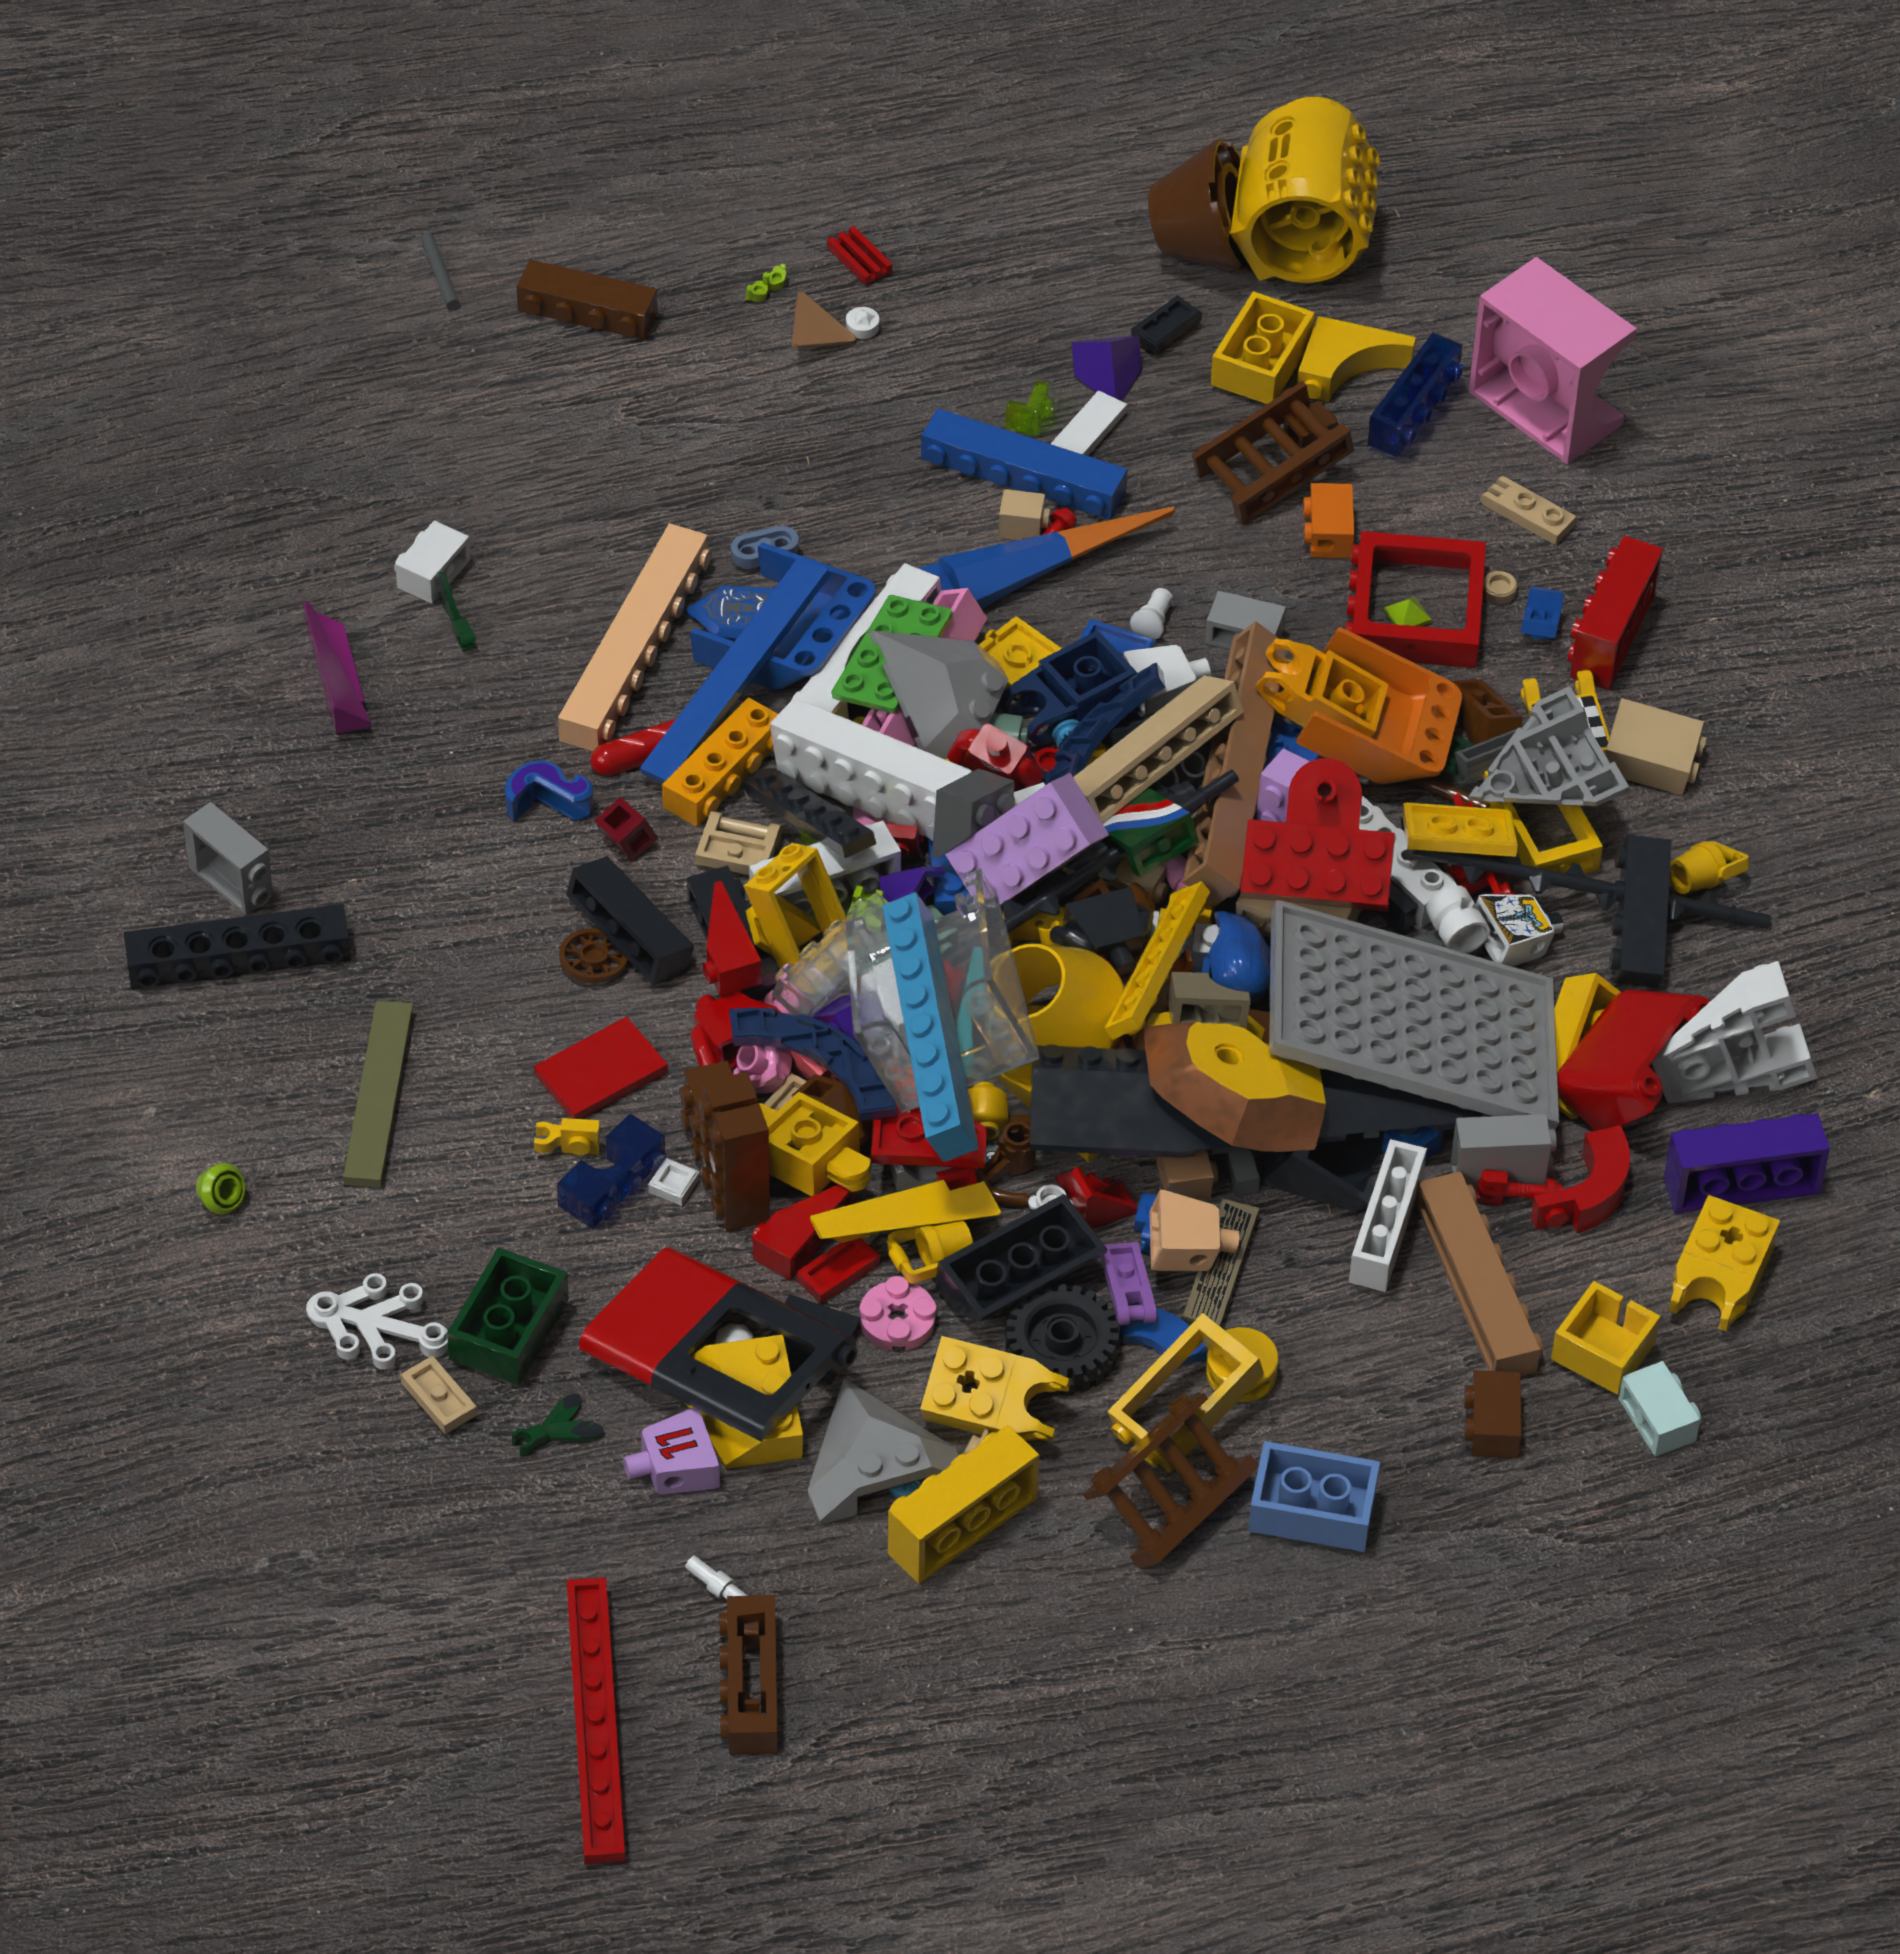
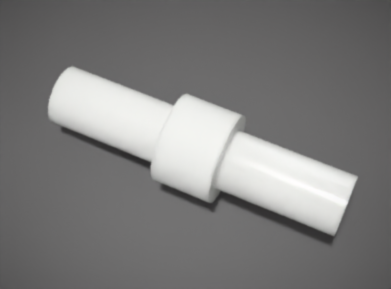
[685,1555,748,1599]

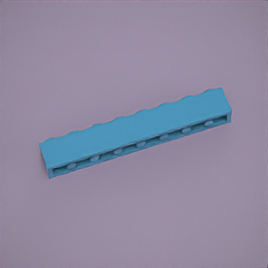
[882,892,979,1162]

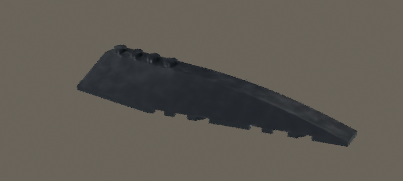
[1029,1045,1482,1158]

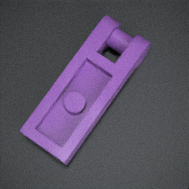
[1100,1242,1156,1326]

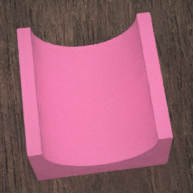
[1469,257,1637,465]

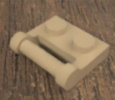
[695,811,782,875]

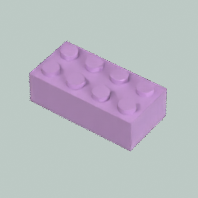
[945,773,1109,916]

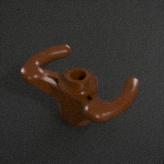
[976,1114,1036,1207]

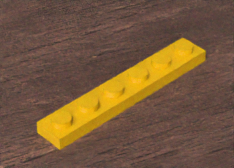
[1104,881,1210,1040]

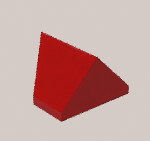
[1054,1167,1138,1229]

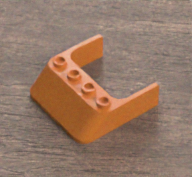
[1297,627,1462,784]

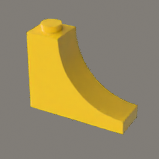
[1297,316,1416,402]

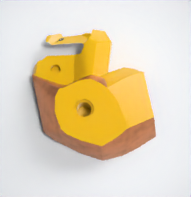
[1133,996,1326,1152]

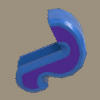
[505,760,594,821]

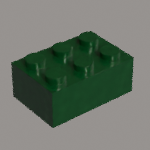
[447,1247,569,1385]

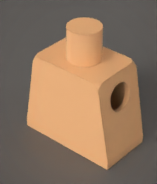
[1149,1189,1239,1271]

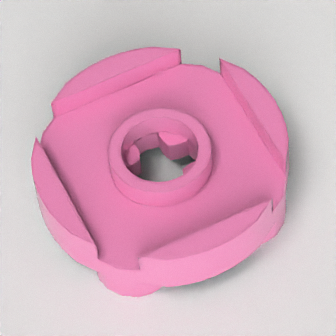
[859,1276,936,1351]

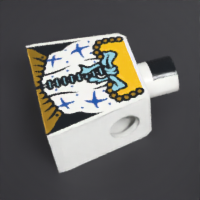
[1476,894,1563,967]

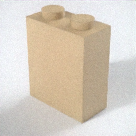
[1605,698,1707,796]

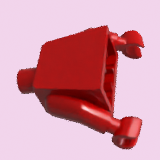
[690,991,782,1069]

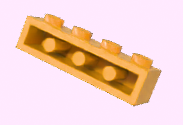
[662,697,778,827]

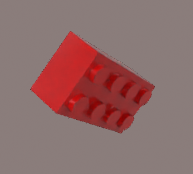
[1567,535,1663,690]

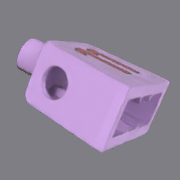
[623,1408,720,1495]

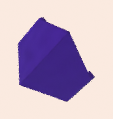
[1071,335,1142,401]
[879,867,946,905]

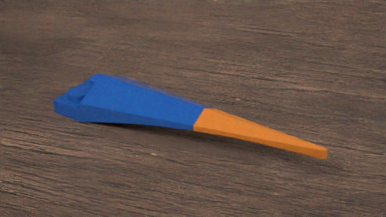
[918,507,1175,609]

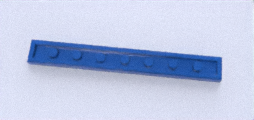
[640,556,830,784]

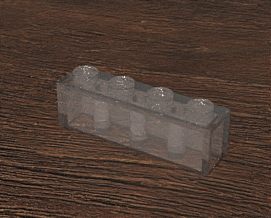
[772,891,890,1017]

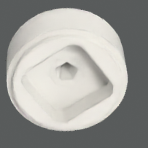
[846,307,879,339]

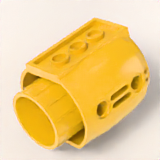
[1230,97,1380,283]

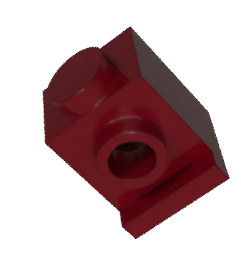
[594,797,658,862]

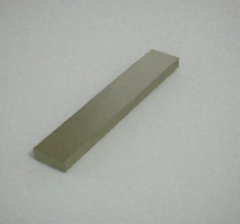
[343,1000,413,1188]

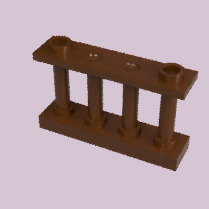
[1191,381,1354,525]
[1082,1393,1259,1569]

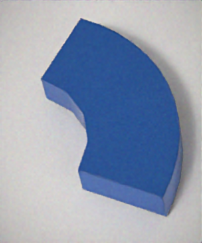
[1113,1304,1208,1365]

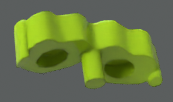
[745,263,786,302]

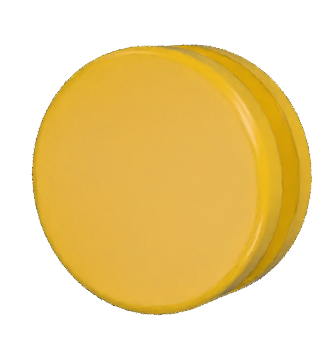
[1206,1327,1279,1402]

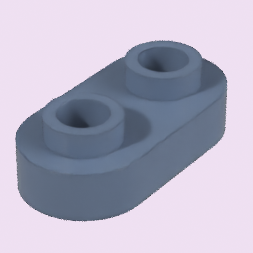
[731,526,799,569]

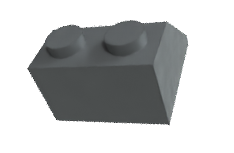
[932,769,1015,859]

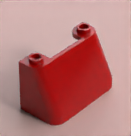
[1557,989,1710,1131]

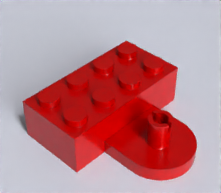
[1240,758,1395,912]

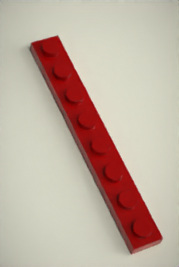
[566,1577,625,1864]

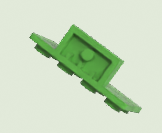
[831,595,953,713]

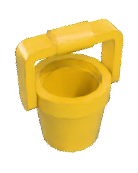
[1669,841,1749,894]
[887,1220,973,1284]

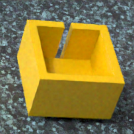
[1551,1281,1661,1395]

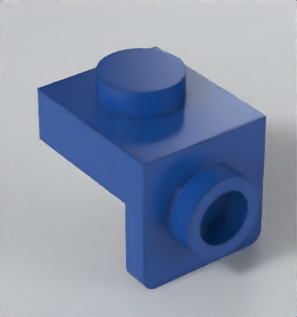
[1521,586,1564,640]

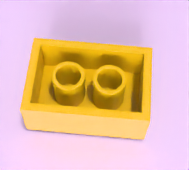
[1210,291,1315,404]

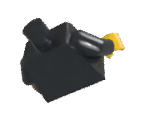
[1038,882,1155,976]

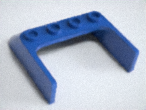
[690,542,876,690]

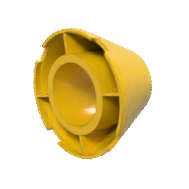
[986,944,1125,1084]

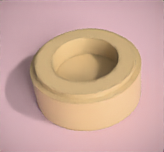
[1482,571,1517,605]

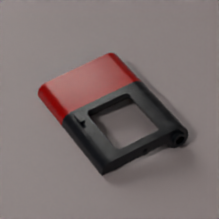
[579,1247,858,1442]

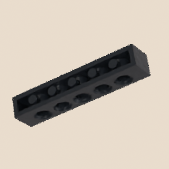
[124,904,351,989]

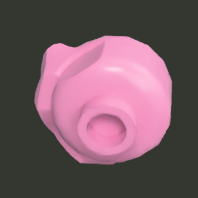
[733,1045,792,1094]

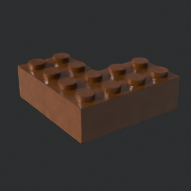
[679,1060,770,1232]

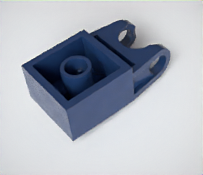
[1000,630,1137,746]

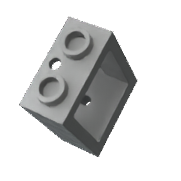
[183,802,274,916]

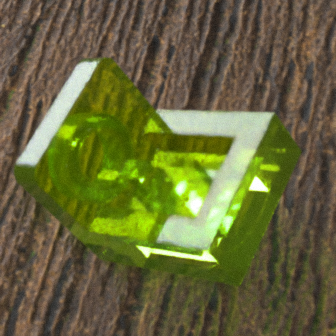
[1005,380,1054,435]

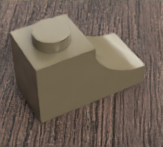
[1168,972,1250,1029]

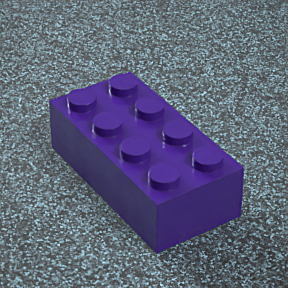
[1663,1113,1830,1214]

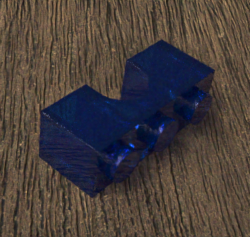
[557,1113,666,1229]

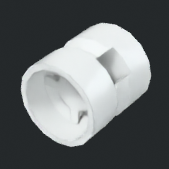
[1425,886,1490,954]

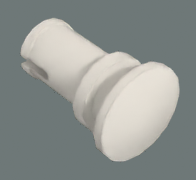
[1130,588,1173,640]

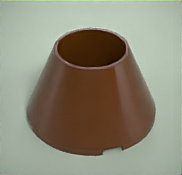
[1148,138,1251,271]

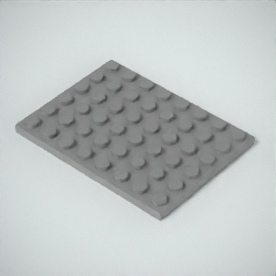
[1269,900,1559,1129]

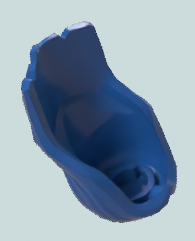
[1209,911,1271,1005]

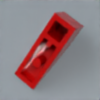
[702,881,762,997]
[751,1185,856,1281]

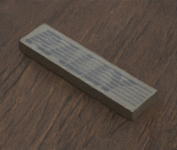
[1182,1199,1259,1327]

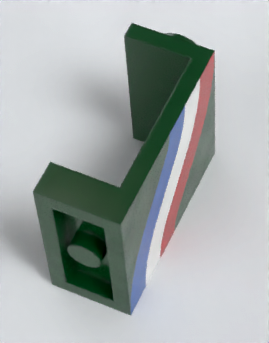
[1102,787,1200,877]

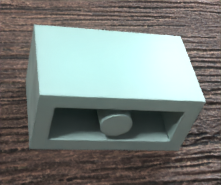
[1618,1361,1701,1457]

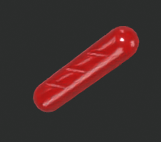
[590,717,725,777]

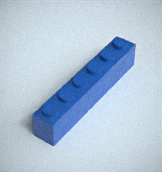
[921,408,1128,520]

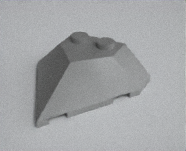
[868,630,1009,759]
[1468,686,1630,806]
[808,1378,958,1525]

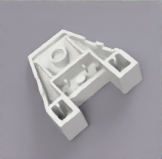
[1652,961,1818,1103]

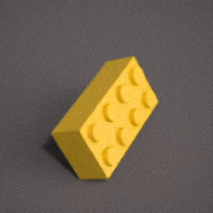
[888,1425,1039,1584]

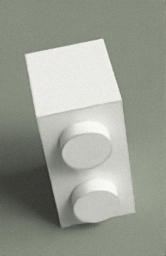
[394,520,471,604]

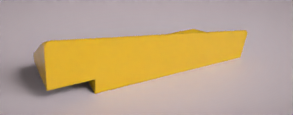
[810,1180,1001,1243]

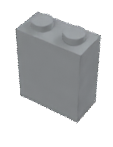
[1450,1114,1556,1193]

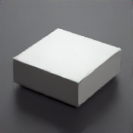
[648,1158,699,1206]

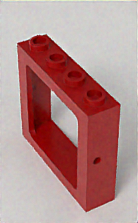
[1345,531,1486,668]

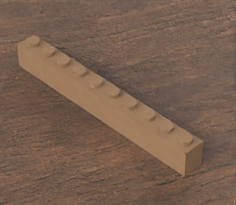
[1183,621,1286,906]

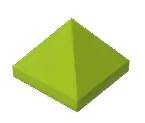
[1384,596,1432,627]

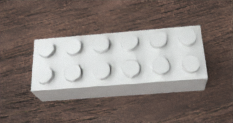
[770,697,972,841]

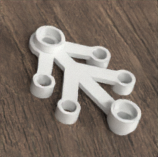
[306,1273,448,1369]

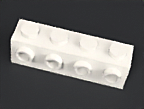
[1359,796,1457,928]

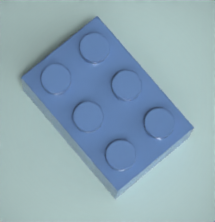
[1248,1441,1380,1552]

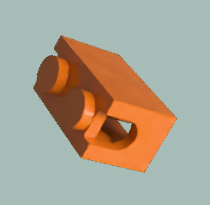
[1303,483,1354,558]

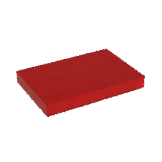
[533,1016,668,1119]

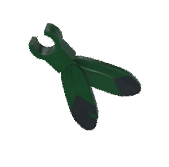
[437,571,477,652]
[512,1394,604,1457]

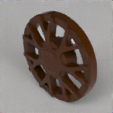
[559,928,628,984]

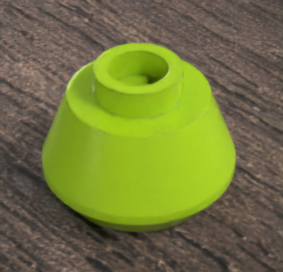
[196,1163,245,1215]

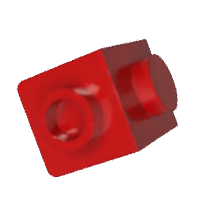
[885,822,925,859]

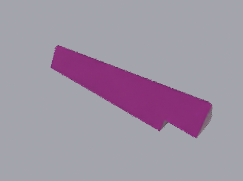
[303,600,371,734]

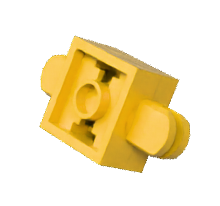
[753,1092,871,1196]

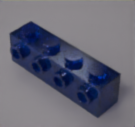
[1367,332,1464,457]

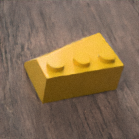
[686,1334,803,1469]

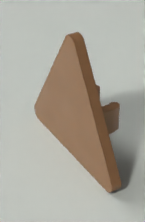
[792,292,856,349]

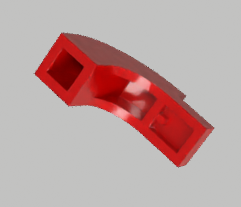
[1531,1125,1630,1234]

